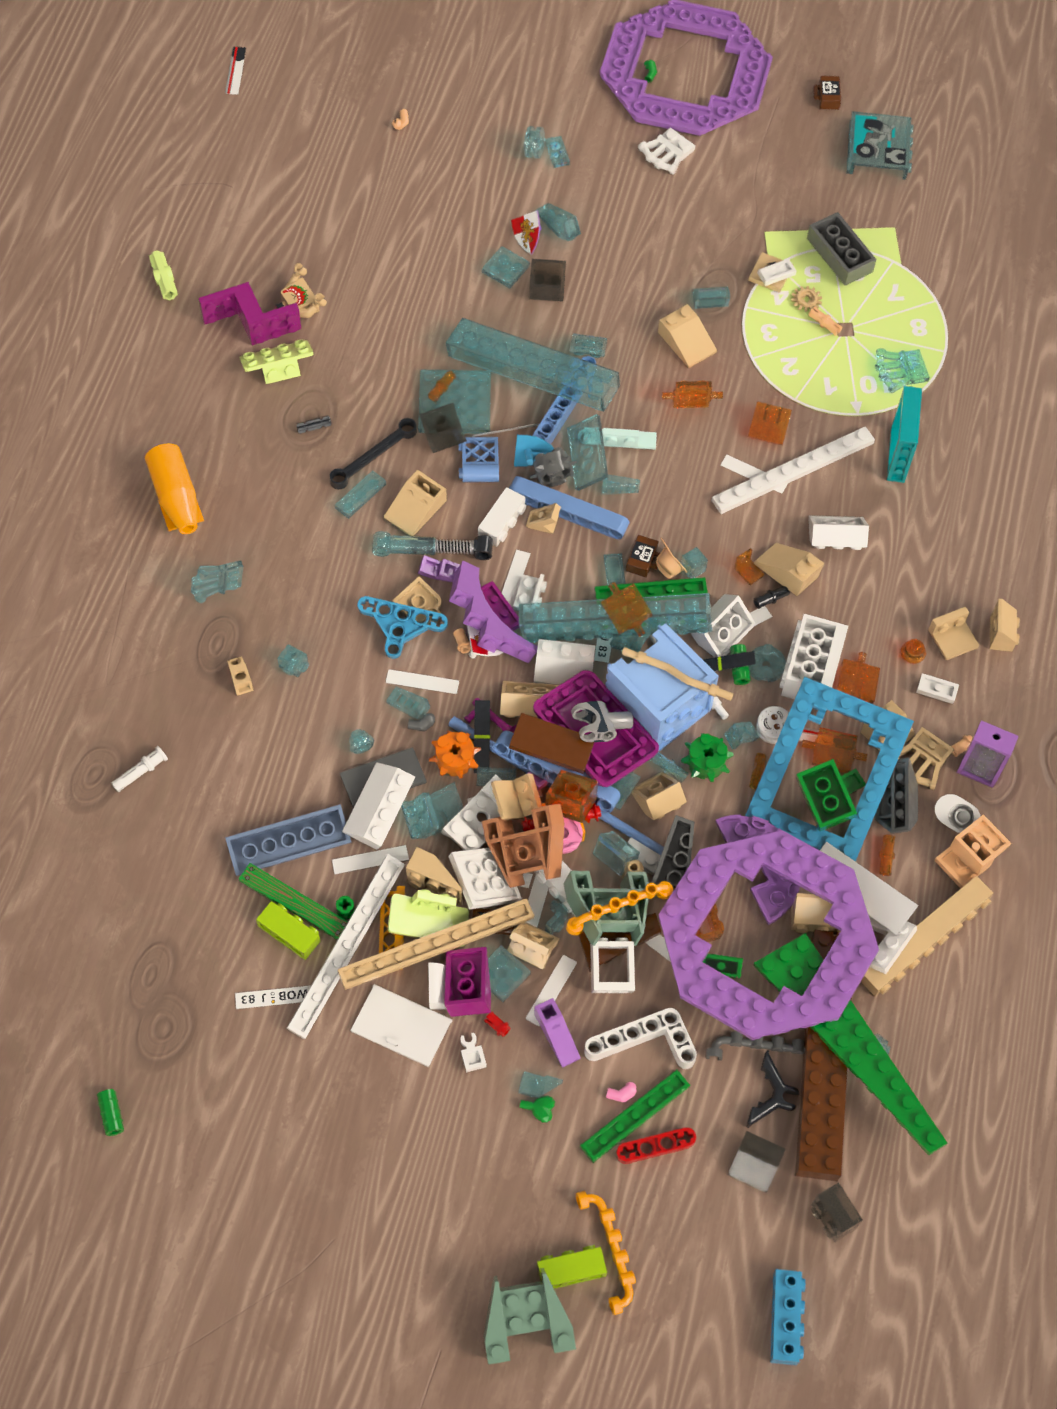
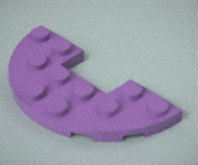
[715,815,800,925]

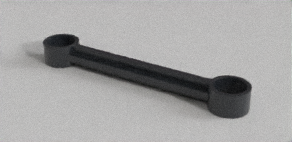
[330,418,417,490]

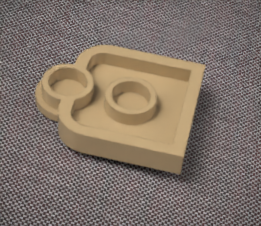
[392,577,441,625]

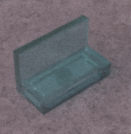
[593,831,640,876]

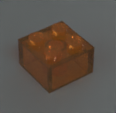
[545,770,598,823]

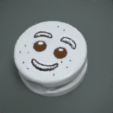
[756,706,789,744]

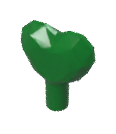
[520,1095,555,1123]

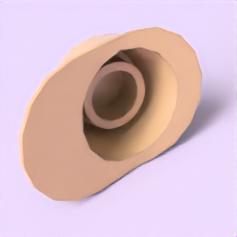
[656,538,687,579]

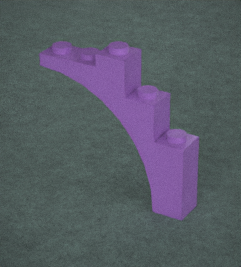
[449,561,538,663]

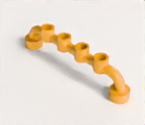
[566,881,673,935]
[575,1191,636,1315]

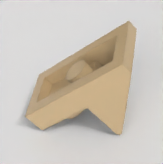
[526,503,561,533]

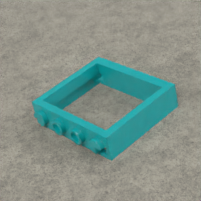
[887,386,922,483]

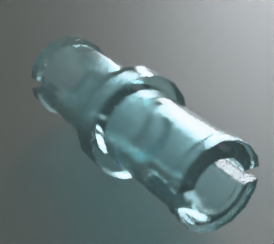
[650,751,689,783]

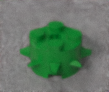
[681,733,734,782]

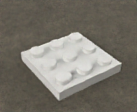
[449,848,522,909]

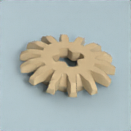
[791,286,822,312]

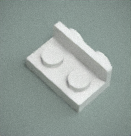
[513,574,547,614]

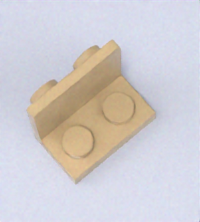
[928,607,979,660]
[491,773,542,820]

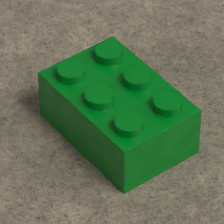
[796,759,857,832]

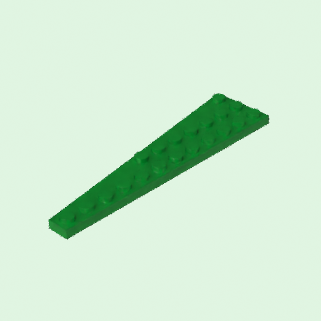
[753,933,947,1156]

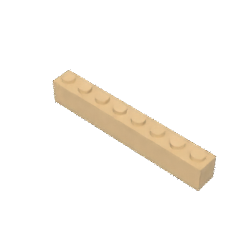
[861,876,993,996]

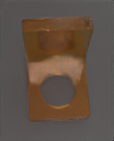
[734,548,764,586]

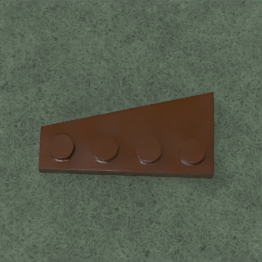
[578,913,662,972]

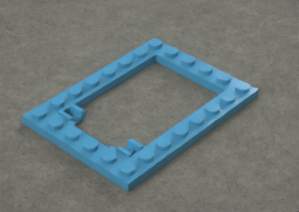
[745,677,914,862]

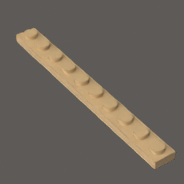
[337,898,534,990]

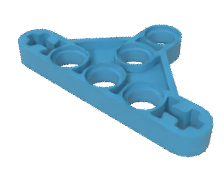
[357,596,448,659]

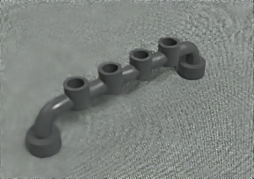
[706,1031,805,1061]

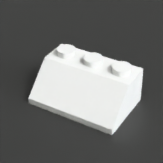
[809,516,869,550]
[689,594,756,657]
[534,639,595,685]

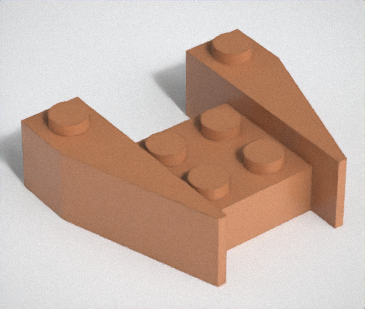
[482,804,565,888]

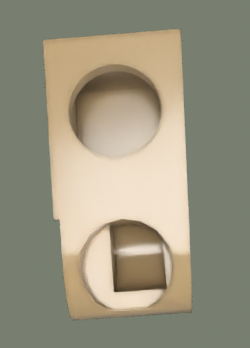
[227,656,254,696]

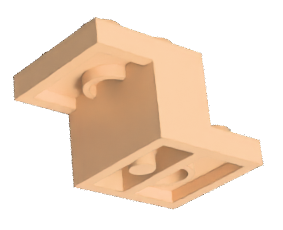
[934,815,1011,888]

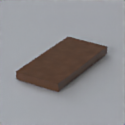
[509,713,594,774]

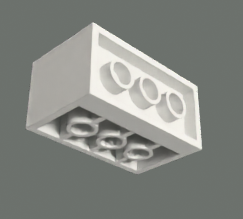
[779,614,848,699]

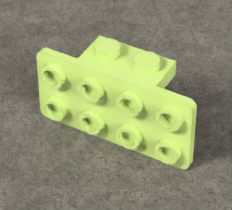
[239,339,313,384]
[388,890,469,947]

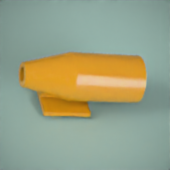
[145,443,204,534]

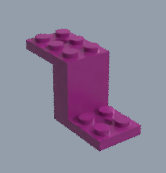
[198,282,301,345]

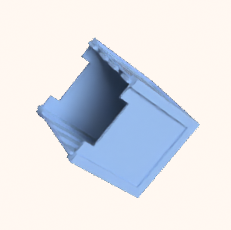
[605,623,719,752]

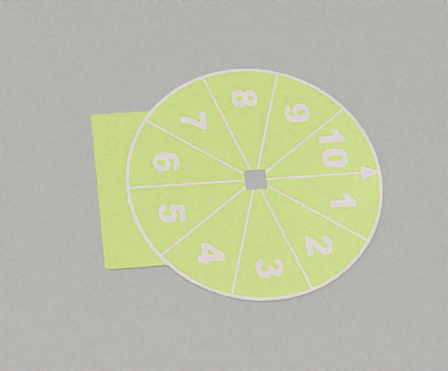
[742,227,948,416]

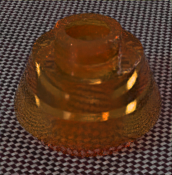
[900,639,926,664]

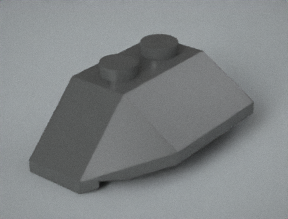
[875,758,918,834]

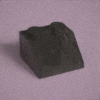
[419,403,467,453]
[728,1131,786,1193]

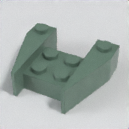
[563,871,649,946]
[483,1268,576,1365]

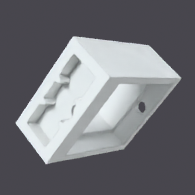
[590,938,635,993]

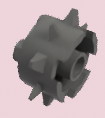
[530,447,577,487]

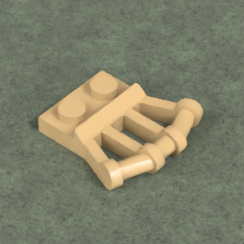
[898,727,954,790]

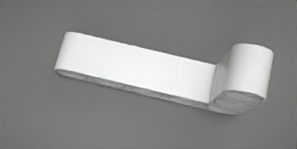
[584,1008,697,1069]

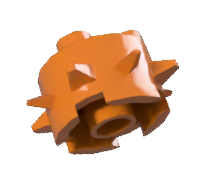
[429,731,481,778]

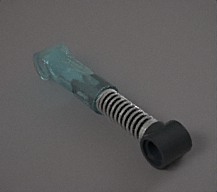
[372,531,493,560]

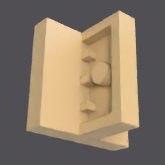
[507,922,559,969]

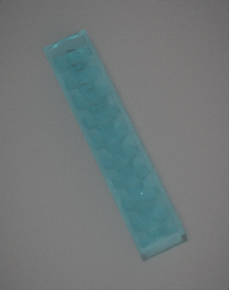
[446,318,620,412]
[519,593,712,643]

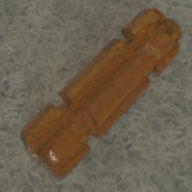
[749,753,766,790]

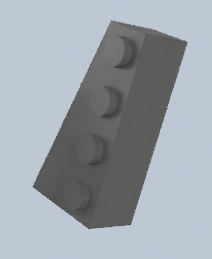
[651,815,695,900]

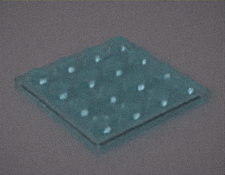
[418,369,491,434]

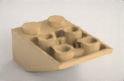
[384,470,447,537]
[406,847,463,906]

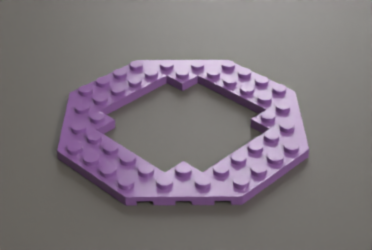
[600,0,773,136]
[659,830,879,1040]

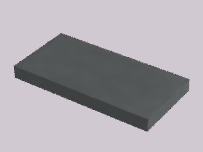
[340,747,427,808]

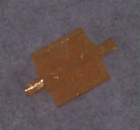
[662,380,723,408]
[601,582,653,637]
[837,652,880,704]
[801,727,868,773]

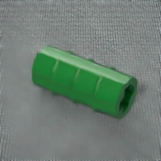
[729,644,751,685]
[97,1089,124,1136]

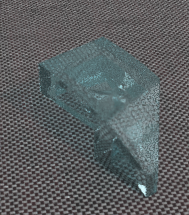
[518,1071,563,1098]

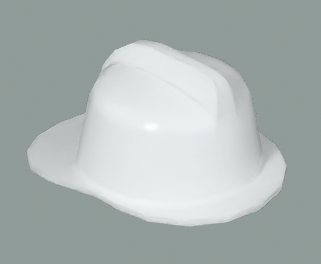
[935,794,980,833]

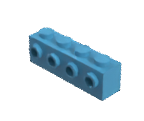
[770,1269,806,1365]

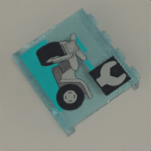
[846,111,914,180]

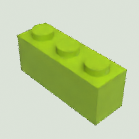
[256,901,321,960]
[537,1245,607,1289]

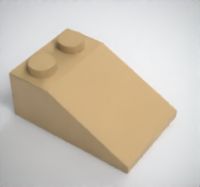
[658,304,717,368]
[754,543,824,596]

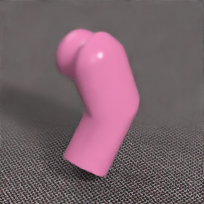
[606,1082,636,1102]

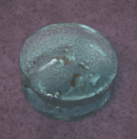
[524,126,545,159]

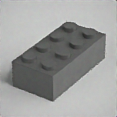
[807,212,877,286]

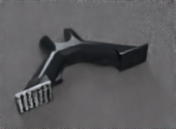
[746,1050,799,1128]

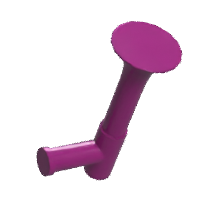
[464,698,517,733]

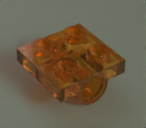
[748,401,792,446]

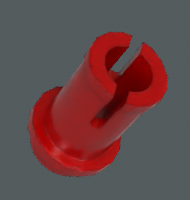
[484,1011,511,1037]

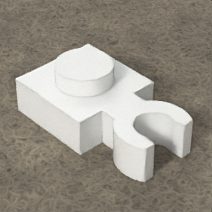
[461,1033,486,1072]

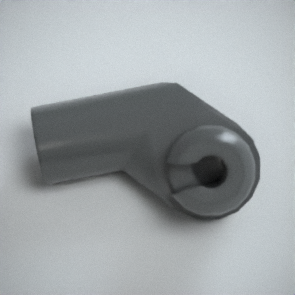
[408,713,435,732]

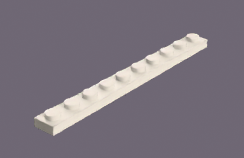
[712,426,875,514]
[286,854,405,1039]

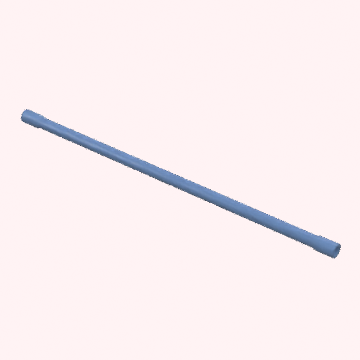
[448,716,663,855]

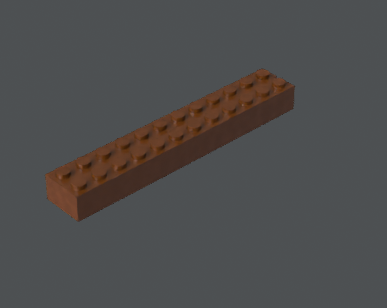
[795,929,852,1182]

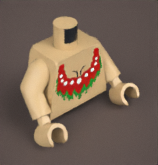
[275,263,327,318]

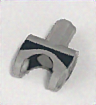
[571,701,633,742]

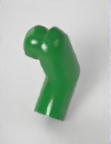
[644,59,658,83]

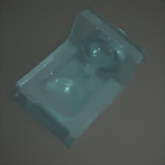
[724,721,759,749]
[545,900,568,935]

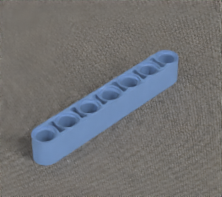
[532,356,596,444]
[509,476,630,539]
[493,731,621,813]

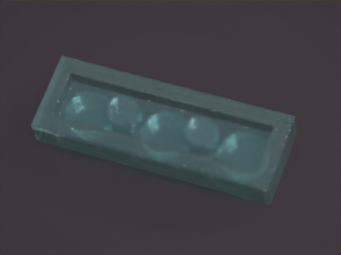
[335,470,386,519]

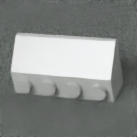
[342,762,415,850]

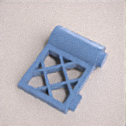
[459,437,499,482]

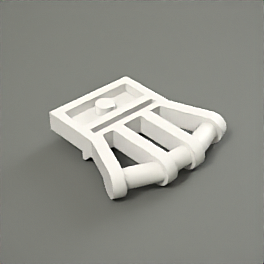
[638,128,695,175]

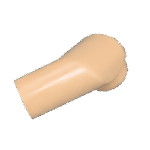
[392,109,409,130]

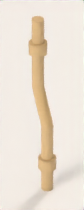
[622,647,733,701]

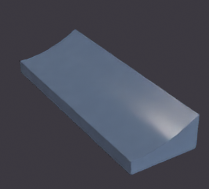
[225,804,352,877]

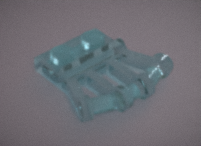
[875,348,930,393]
[190,560,244,603]

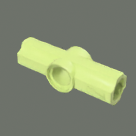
[149,251,178,300]

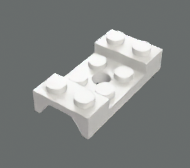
[441,775,502,851]

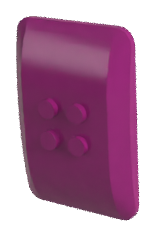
[533,670,659,787]

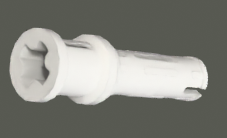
[111,746,168,793]

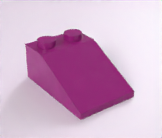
[444,947,491,1017]

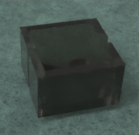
[529,259,566,302]
[811,1183,863,1242]

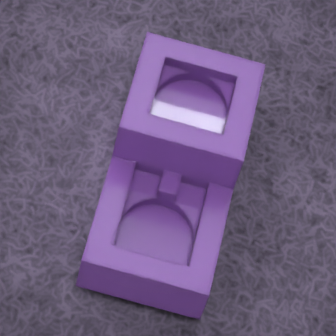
[418,555,460,582]

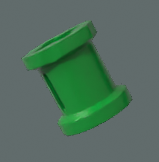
[336,896,355,920]

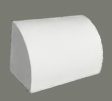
[428,963,446,1010]

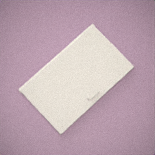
[351,984,452,1067]

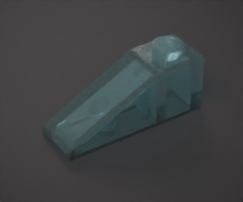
[535,203,581,242]

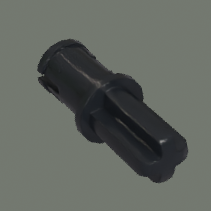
[754,586,790,609]

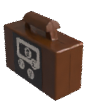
[813,76,841,110]
[626,535,660,577]

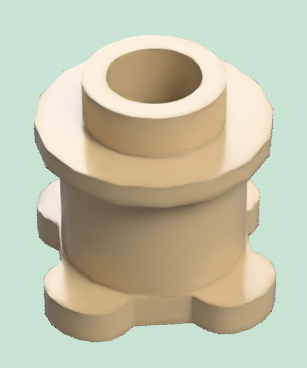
[621,859,644,879]

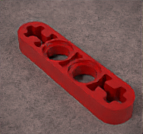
[616,1127,697,1164]

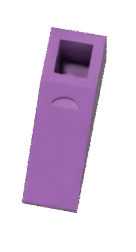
[534,998,581,1068]

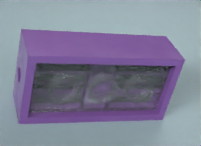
[957,720,1019,788]

